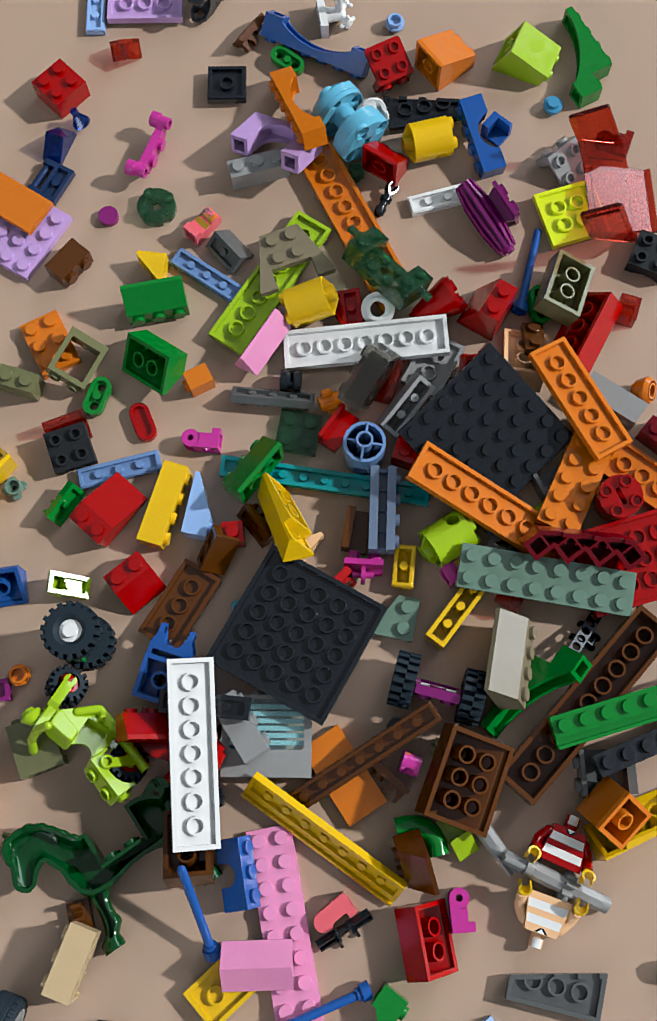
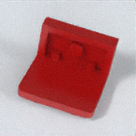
[364,36,414,93]

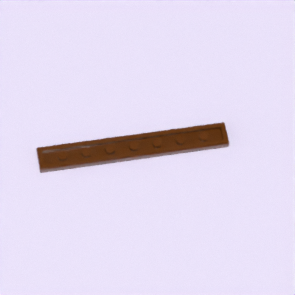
[288,700,443,808]

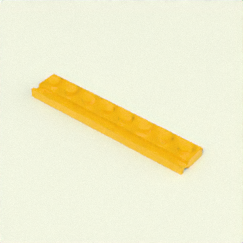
[241,771,408,907]

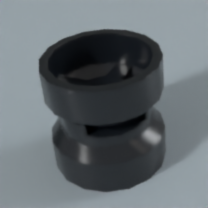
[280,370,302,391]

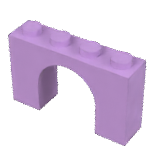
[230,112,323,174]

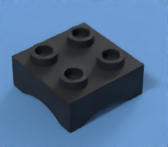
[624,229,657,283]
[43,421,98,476]

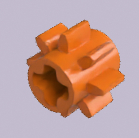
[317,388,341,415]

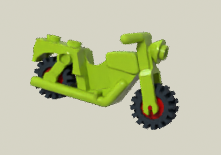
[20,664,150,806]

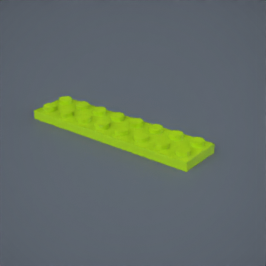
[208,210,331,356]

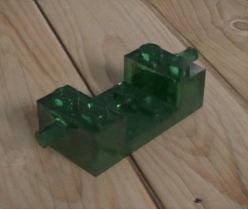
[342,224,433,311]

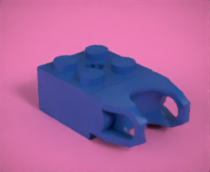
[131,622,197,704]

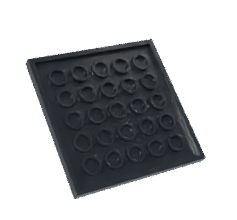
[397,343,573,496]
[206,544,388,726]

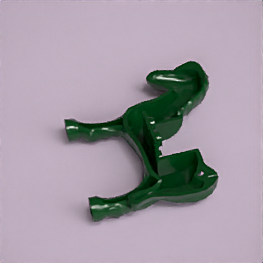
[0,777,223,956]

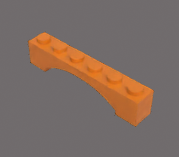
[268,66,328,151]

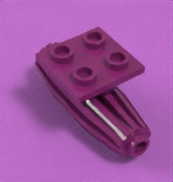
[455,178,520,257]

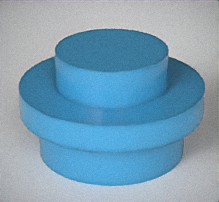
[543,96,563,116]

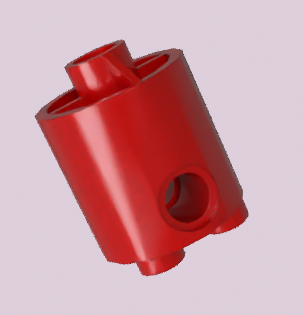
[592,474,644,521]

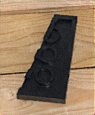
[382,95,460,133]

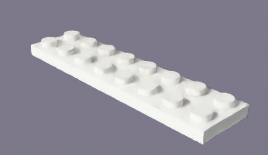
[283,314,450,371]
[166,657,221,853]

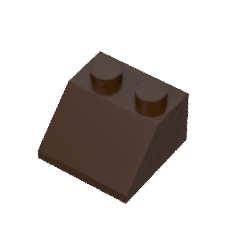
[391,828,440,896]

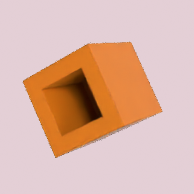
[182,362,216,397]

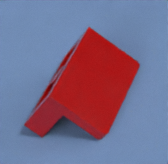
[318,403,359,453]

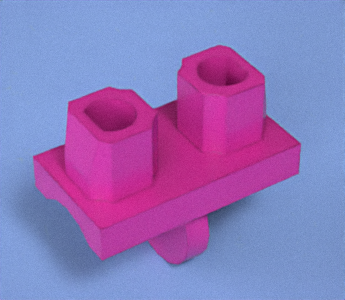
[344,550,384,585]

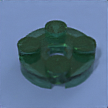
[137,188,177,227]

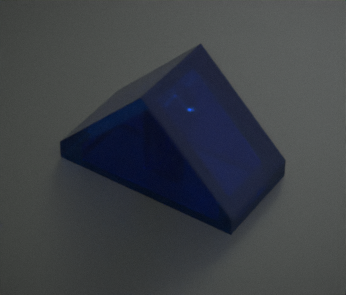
[43,127,77,165]

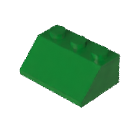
[120,275,190,326]
[122,330,188,395]
[222,436,284,505]

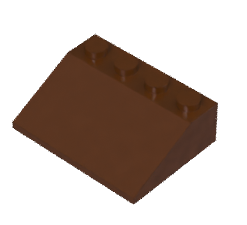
[414,723,515,838]

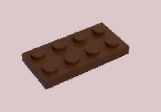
[138,558,222,648]

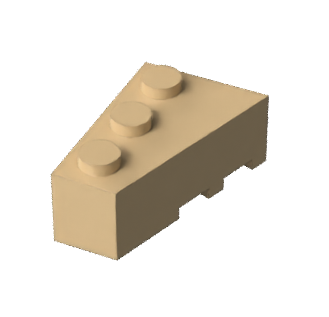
[41,921,101,1006]

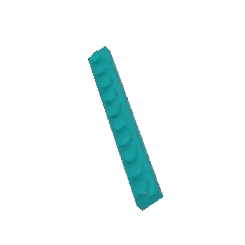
[219,455,430,507]

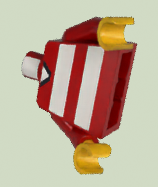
[524,814,596,886]

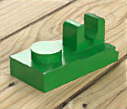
[43,480,86,528]

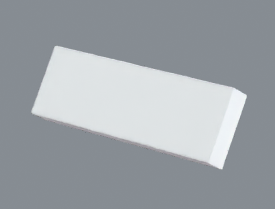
[407,183,461,218]

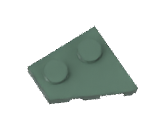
[374,595,420,643]

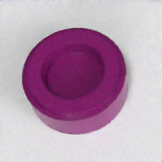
[98,206,119,227]

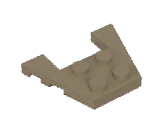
[259,224,336,297]

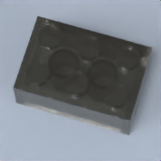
[337,343,402,412]

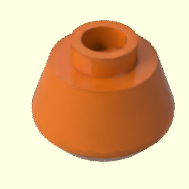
[630,376,657,405]

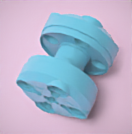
[311,81,389,162]

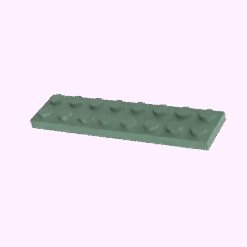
[455,543,637,617]

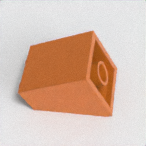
[414,29,475,91]
[576,776,652,850]

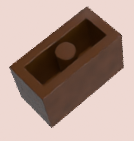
[44,238,94,289]

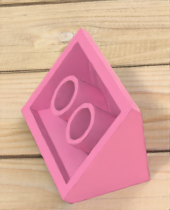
[234,308,291,376]
[219,939,294,992]

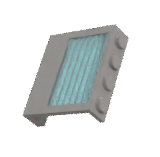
[220,690,312,779]

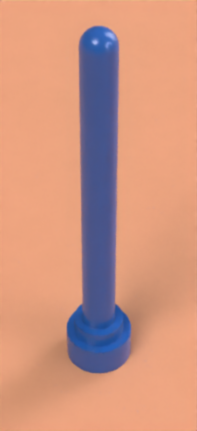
[511,228,542,316]
[177,865,221,963]
[287,980,373,1021]

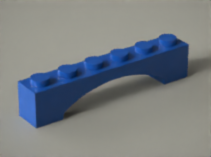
[260,10,370,79]

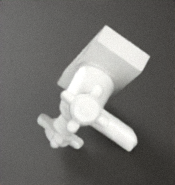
[316,0,356,39]

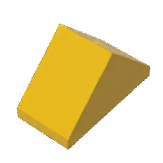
[135,250,169,280]

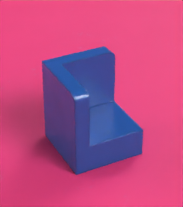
[480,111,513,147]

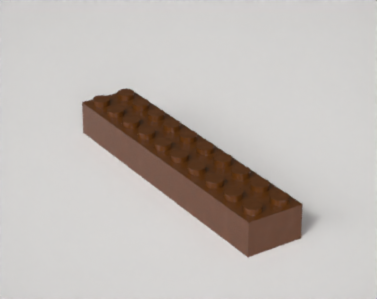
[504,604,657,806]

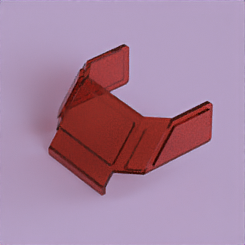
[569,104,657,243]

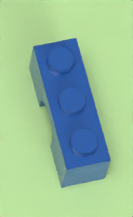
[216,835,261,913]

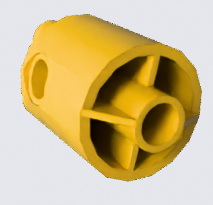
[401,116,458,164]
[278,276,339,329]

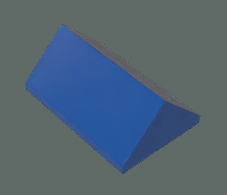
[0,565,29,607]

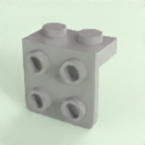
[536,136,594,187]

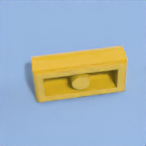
[391,544,417,590]

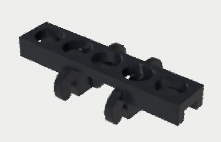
[568,611,602,652]
[315,908,373,952]

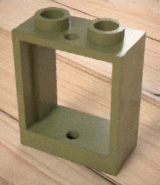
[45,326,109,393]

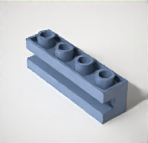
[368,465,401,555]

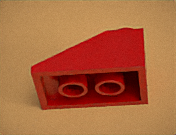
[68,472,148,547]

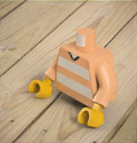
[514,878,589,950]

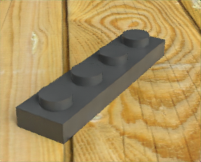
[230,386,315,411]

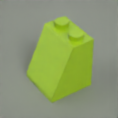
[492,21,561,86]

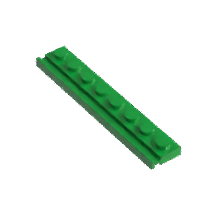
[547,685,657,750]

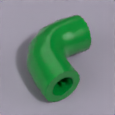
[393,814,450,858]

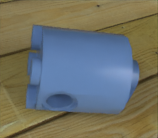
[343,422,386,475]

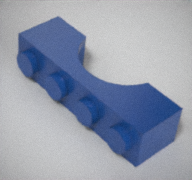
[455,93,506,180]

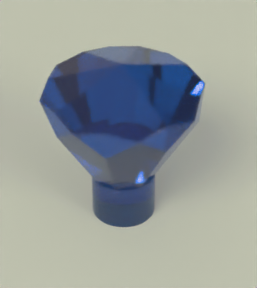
[70,107,90,130]

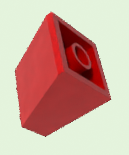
[456,279,518,342]

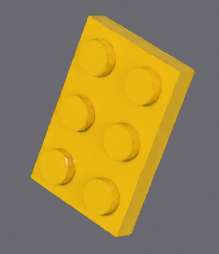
[183,959,256,1021]

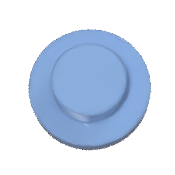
[386,13,404,32]

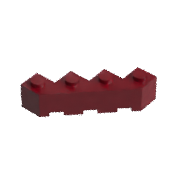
[518,525,648,571]

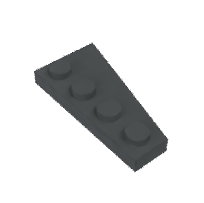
[504,973,608,1021]

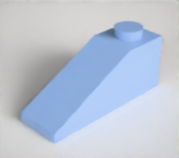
[181,471,215,541]

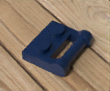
[27,158,76,206]

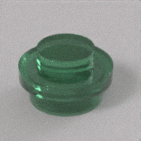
[347,163,364,183]

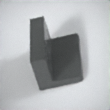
[205,229,254,273]

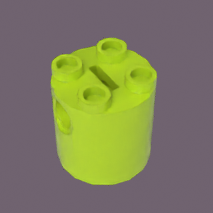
[418,509,481,568]

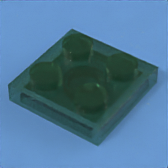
[276,409,323,457]

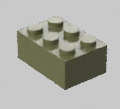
[533,249,596,327]

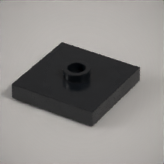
[207,66,247,104]

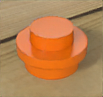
[8,664,31,686]

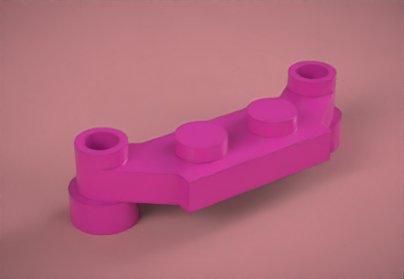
[124,110,172,179]

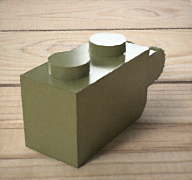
[0,363,46,402]

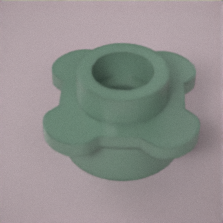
[2,476,27,500]

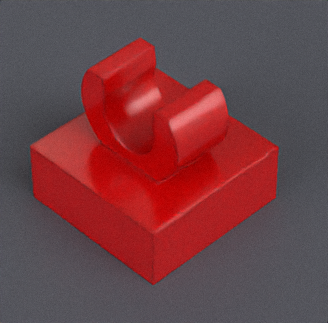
[334,566,357,588]

